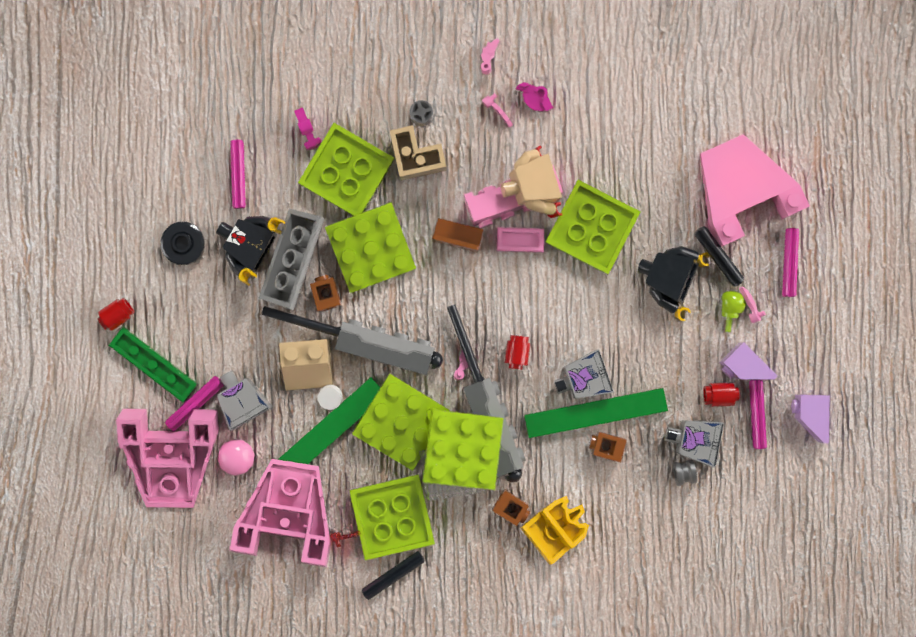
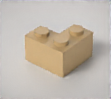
[390,125,447,181]

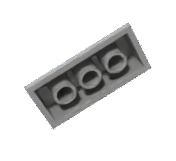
[259,209,324,310]

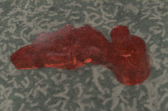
[330,530,360,548]

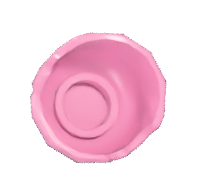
[217,440,255,475]

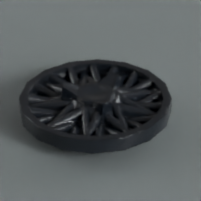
[161,222,205,265]

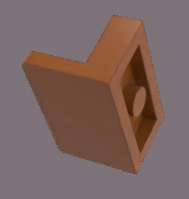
[432,218,484,253]

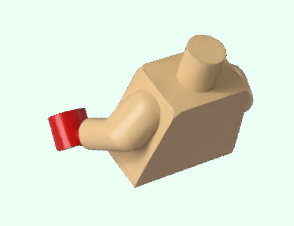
[500,145,562,218]

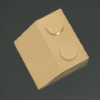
[279,339,333,390]

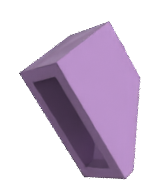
[719,342,777,379]
[791,394,830,443]

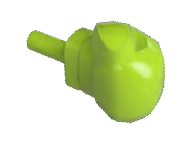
[721,291,746,332]

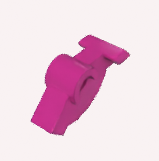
[515,82,553,112]
[294,107,322,150]

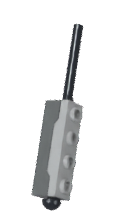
[447,304,526,483]
[262,306,443,375]

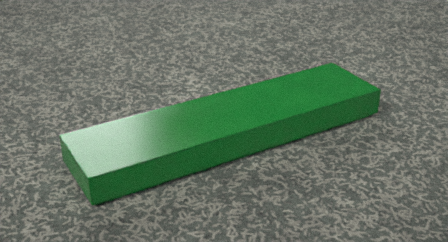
[108,327,198,403]

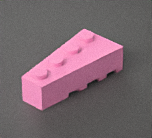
[464,165,563,228]

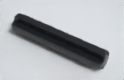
[694,226,744,287]
[361,551,425,600]

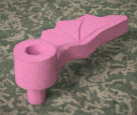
[481,39,499,75]
[482,93,513,127]
[739,286,766,323]
[453,350,468,380]

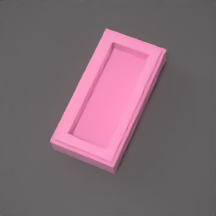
[497,227,544,253]

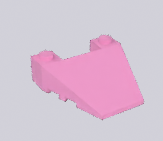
[700,134,810,247]
[116,409,219,508]
[230,459,331,567]

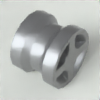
[410,100,433,127]
[673,460,697,486]

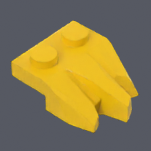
[520,496,589,565]

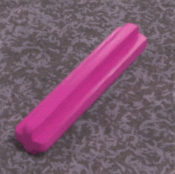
[230,139,246,209]
[782,228,799,297]
[165,376,224,431]
[749,379,767,449]

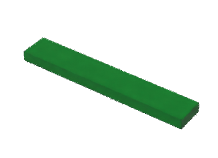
[277,377,380,465]
[524,388,668,438]

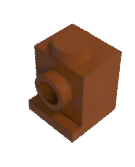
[310,275,342,312]
[589,431,627,463]
[492,489,530,526]

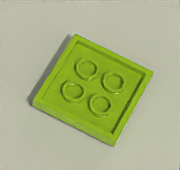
[298,123,395,216]
[545,180,641,275]
[325,202,416,293]
[352,373,450,471]
[423,409,504,490]
[349,474,435,560]

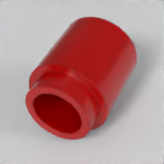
[97,297,135,331]
[504,335,531,370]
[703,382,739,407]

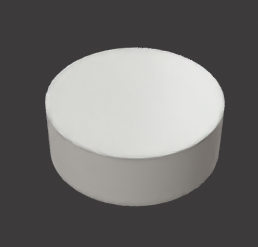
[318,385,343,410]

